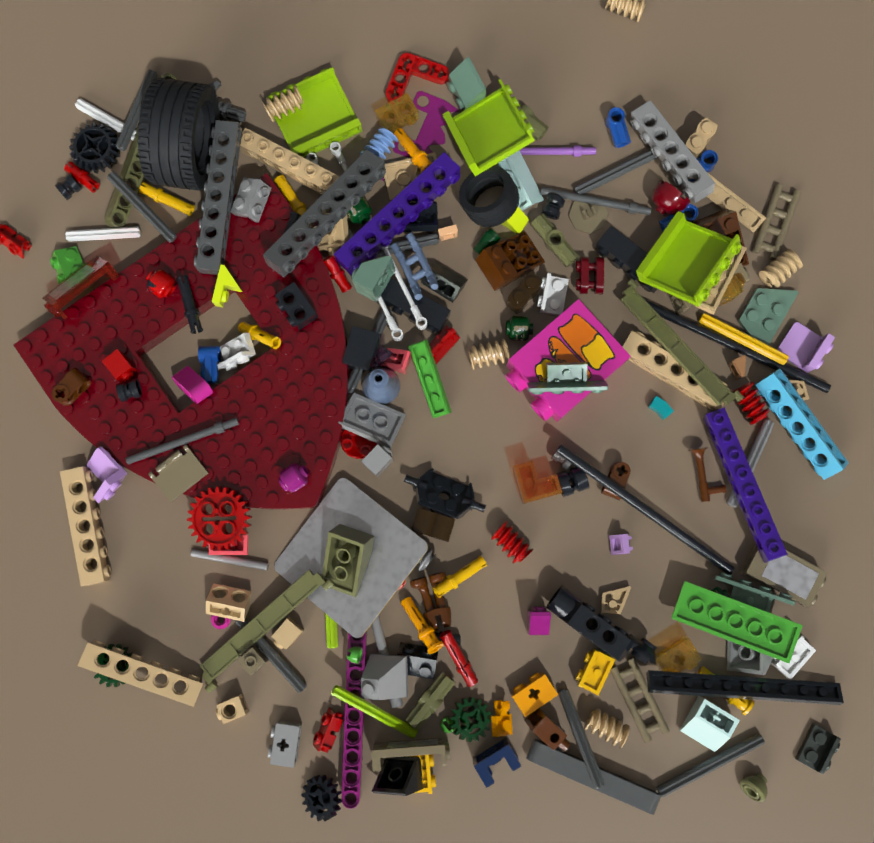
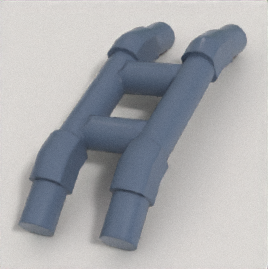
[390,232,438,300]

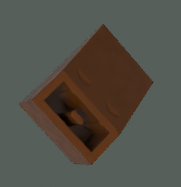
[692,209,749,267]
[475,231,545,291]

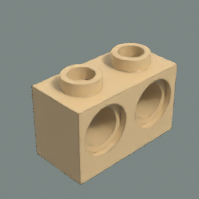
[206,583,252,622]

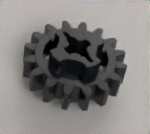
[301,775,342,821]

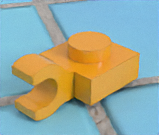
[491,700,513,737]

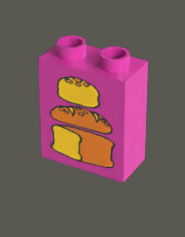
[505,299,631,422]

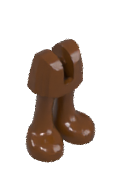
[410,572,451,630]

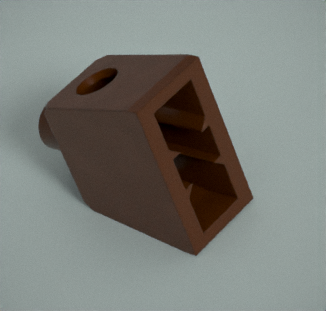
[524,708,570,752]

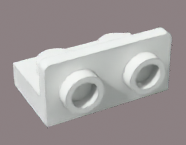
[537,272,569,316]
[217,333,256,371]

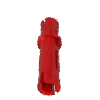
[439,630,478,687]

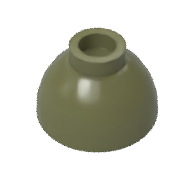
[740,773,768,802]

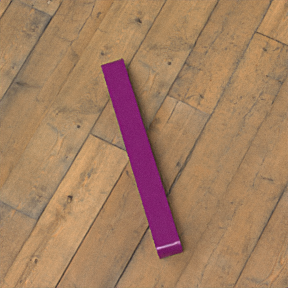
[341,631,367,809]

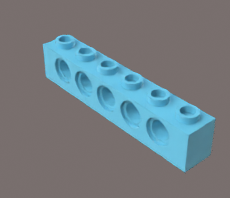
[756,368,849,480]

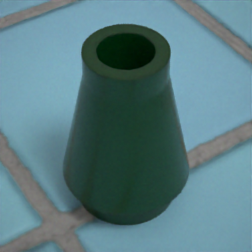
[473,228,501,254]

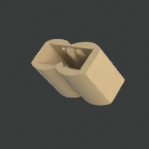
[685,118,718,159]

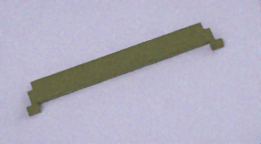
[620,279,744,406]
[200,569,334,693]

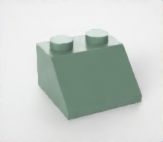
[447,57,486,111]
[352,255,396,302]

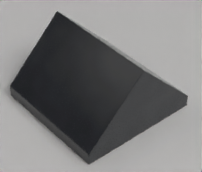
[342,326,381,371]
[372,756,423,796]

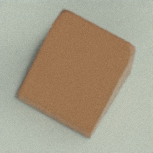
[728,355,746,380]

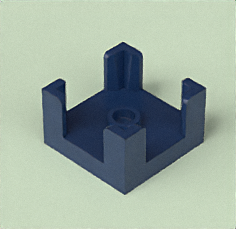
[472,738,521,788]

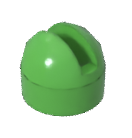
[347,647,363,664]
[440,716,455,733]

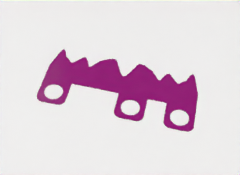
[382,91,459,181]

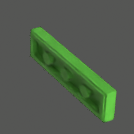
[409,340,452,418]

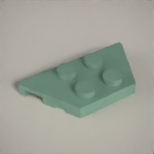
[737,288,799,345]

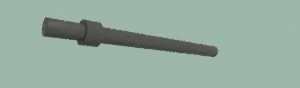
[540,187,652,215]
[125,417,239,465]

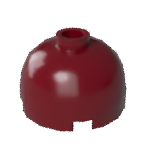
[652,179,691,215]

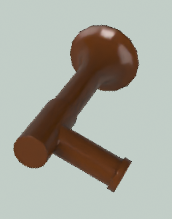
[688,447,727,502]

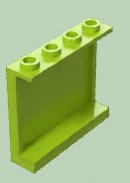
[266,67,363,158]
[442,78,535,176]
[636,211,742,307]

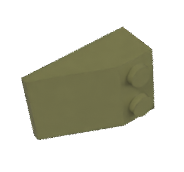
[322,524,375,597]

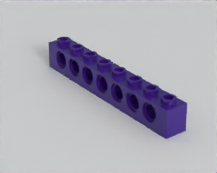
[334,152,461,276]
[704,407,787,563]

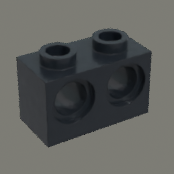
[275,282,318,330]

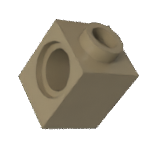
[237,646,269,676]

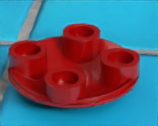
[340,429,378,459]

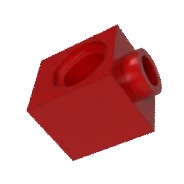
[102,349,137,382]

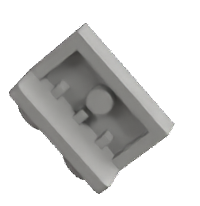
[230,177,271,222]

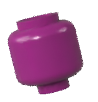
[278,463,309,492]

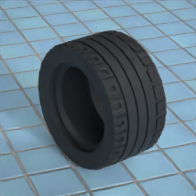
[138,78,220,191]

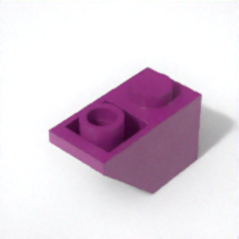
[527,606,551,635]

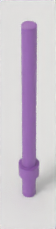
[520,145,596,157]

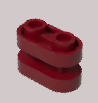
[576,257,604,295]

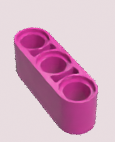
[171,365,213,404]

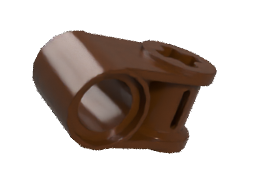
[51,368,91,406]
[601,462,631,500]

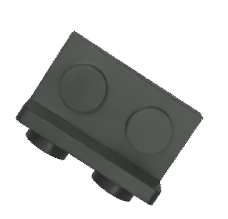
[795,723,841,774]

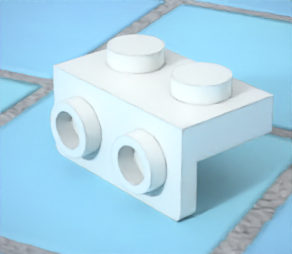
[771,635,816,680]

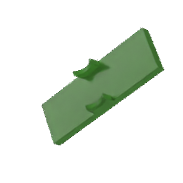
[671,581,803,664]

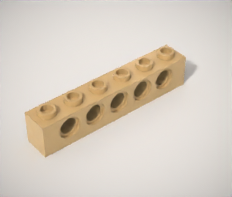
[240,128,340,194]
[622,331,732,411]
[60,466,111,586]
[77,640,203,707]

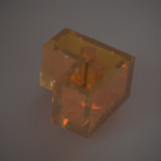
[512,460,562,504]

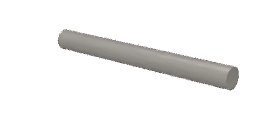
[191,549,269,570]

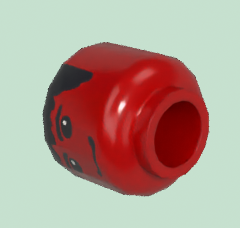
[146,269,176,298]

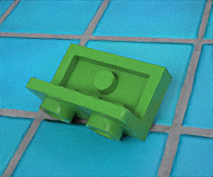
[50,246,90,291]

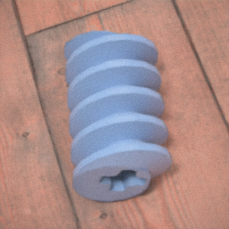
[360,128,399,160]

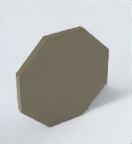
[568,195,608,234]

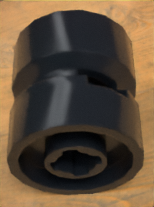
[555,467,589,497]

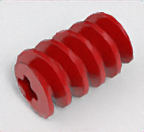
[732,382,770,425]
[491,521,534,564]

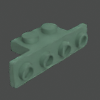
[527,362,608,394]
[715,572,795,612]

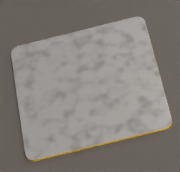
[274,478,428,638]

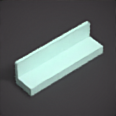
[495,150,544,211]

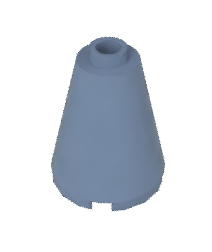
[362,367,400,405]

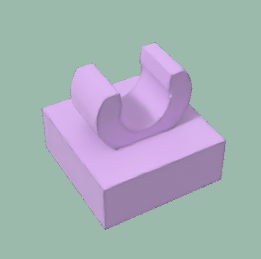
[609,534,633,555]

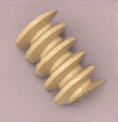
[605,0,646,22]
[262,85,304,122]
[759,249,803,288]
[468,339,510,370]
[584,708,630,748]

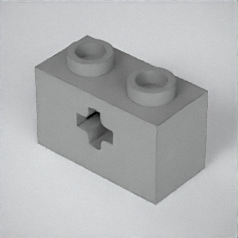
[361,444,393,477]
[268,720,302,768]

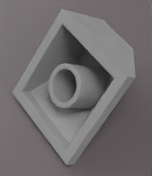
[727,640,773,675]
[361,653,408,700]

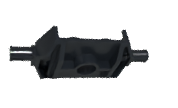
[404,468,486,519]

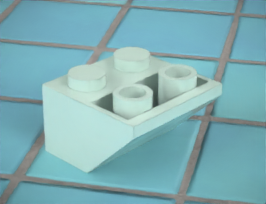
[680,696,740,752]

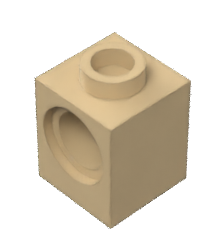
[271,617,304,650]
[216,694,249,724]

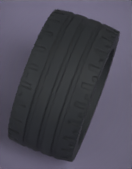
[459,166,520,227]

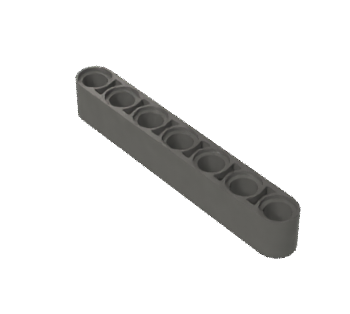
[526,739,661,815]

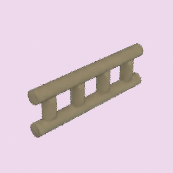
[752,183,801,260]
[610,657,670,743]

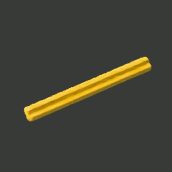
[699,313,789,365]

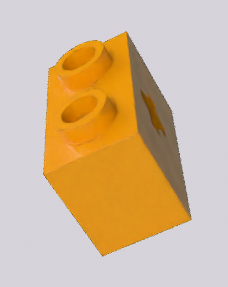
[511,672,558,717]

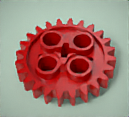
[187,486,252,551]

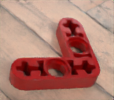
[386,53,449,105]

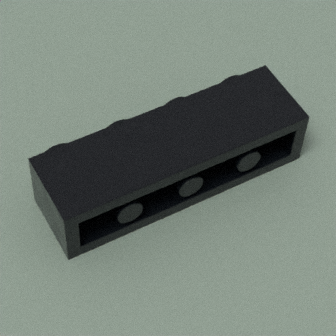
[595,226,657,293]
[376,278,451,334]

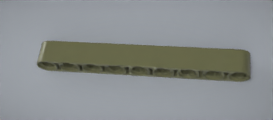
[104,73,178,227]

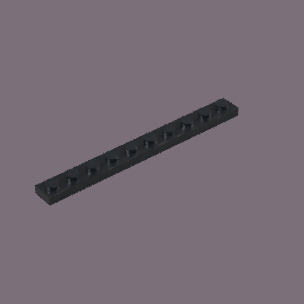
[646,670,844,705]

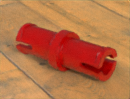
[64,161,100,193]
[323,254,352,293]

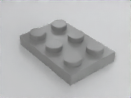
[338,393,406,449]

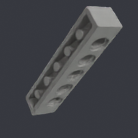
[630,100,715,204]

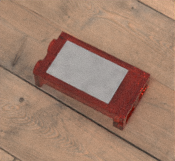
[42,255,120,320]

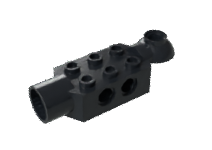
[546,586,657,665]

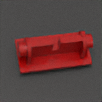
[0,224,31,259]
[429,325,460,364]
[313,708,344,753]

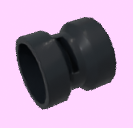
[55,174,82,200]
[541,194,565,220]
[116,378,142,402]

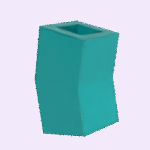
[648,396,674,420]

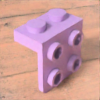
[777,322,835,373]
[87,446,127,503]

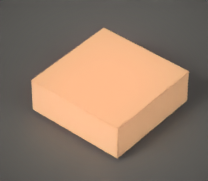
[438,225,458,241]

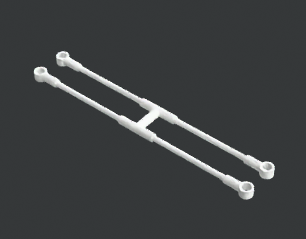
[306,142,428,341]

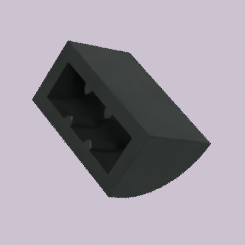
[421,261,468,303]

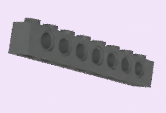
[194,120,242,275]
[263,150,386,277]

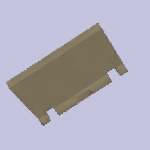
[148,444,209,503]

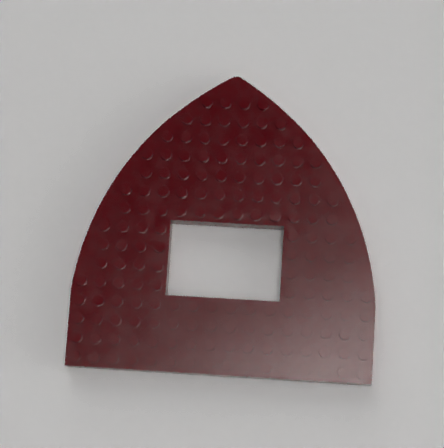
[13,173,349,510]

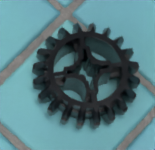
[69,122,121,174]

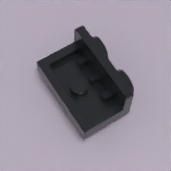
[400,201,438,232]
[398,642,438,679]

